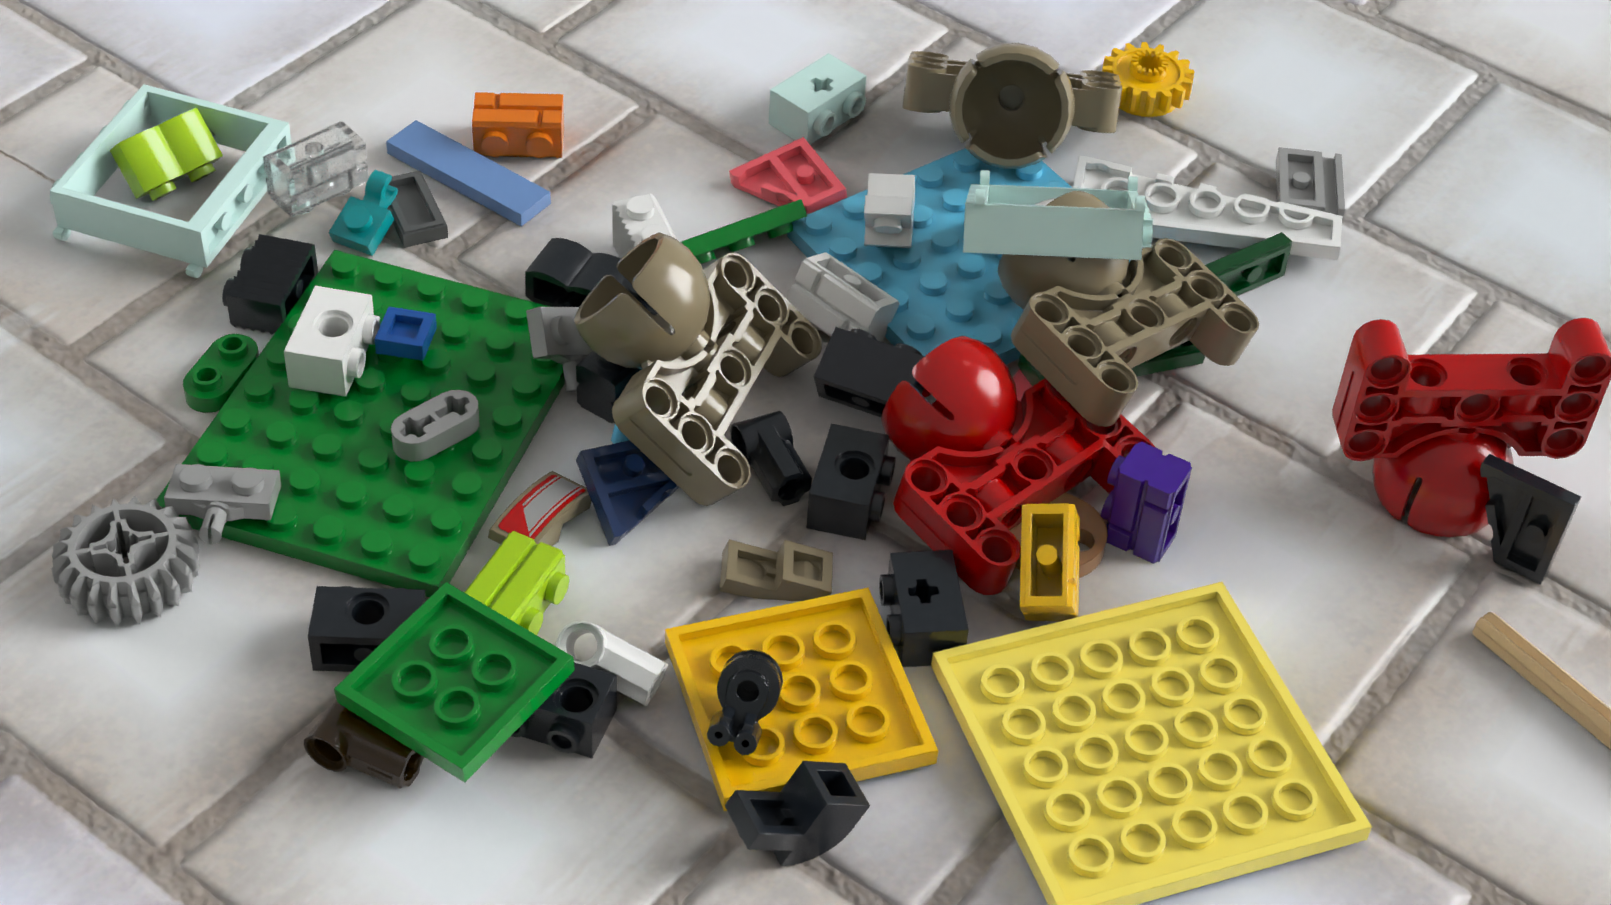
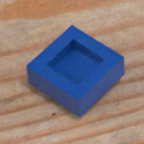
[375,306,437,361]

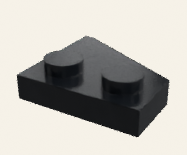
[1480,454,1581,585]

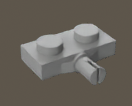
[526,307,593,392]
[164,464,281,544]

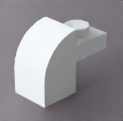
[864,173,915,248]

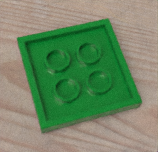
[334,582,575,783]

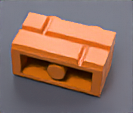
[472,92,564,158]

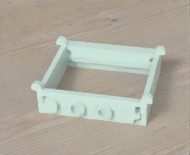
[50,84,293,278]
[963,170,1153,260]

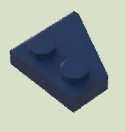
[576,440,679,546]

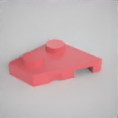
[729,137,847,214]

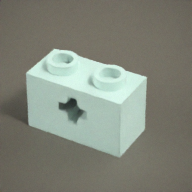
[769,53,867,145]

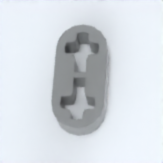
[391,390,479,461]

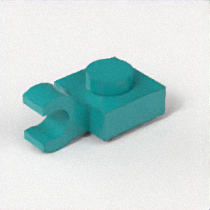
[328,170,398,256]

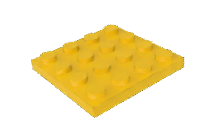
[665,587,938,811]

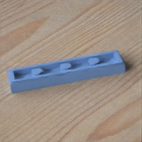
[386,120,551,227]

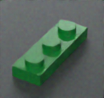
[680,199,807,264]

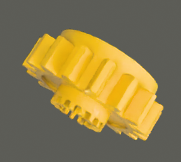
[1102,42,1195,117]

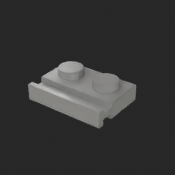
[1276,147,1345,220]

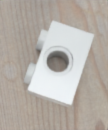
[284,286,380,396]

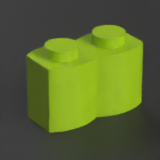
[110,108,223,201]

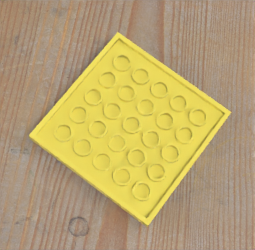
[931,582,1372,905]

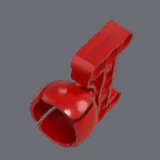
[1332,318,1611,537]
[881,336,1156,595]

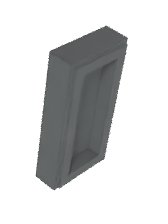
[387,171,448,248]

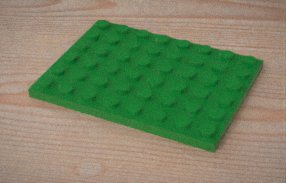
[156,250,565,598]

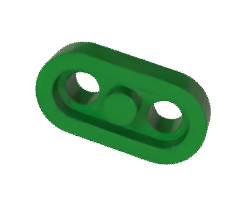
[183,334,259,413]

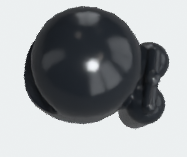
[707,649,783,755]

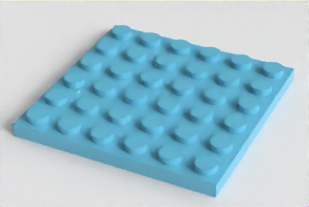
[787,148,1130,365]

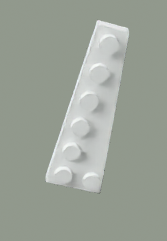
[1073,155,1343,260]

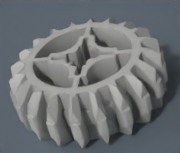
[51,496,200,626]

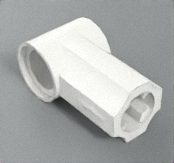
[556,621,669,706]

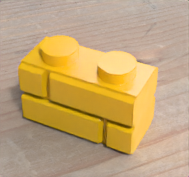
[1020,503,1080,621]

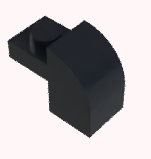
[725,761,870,866]

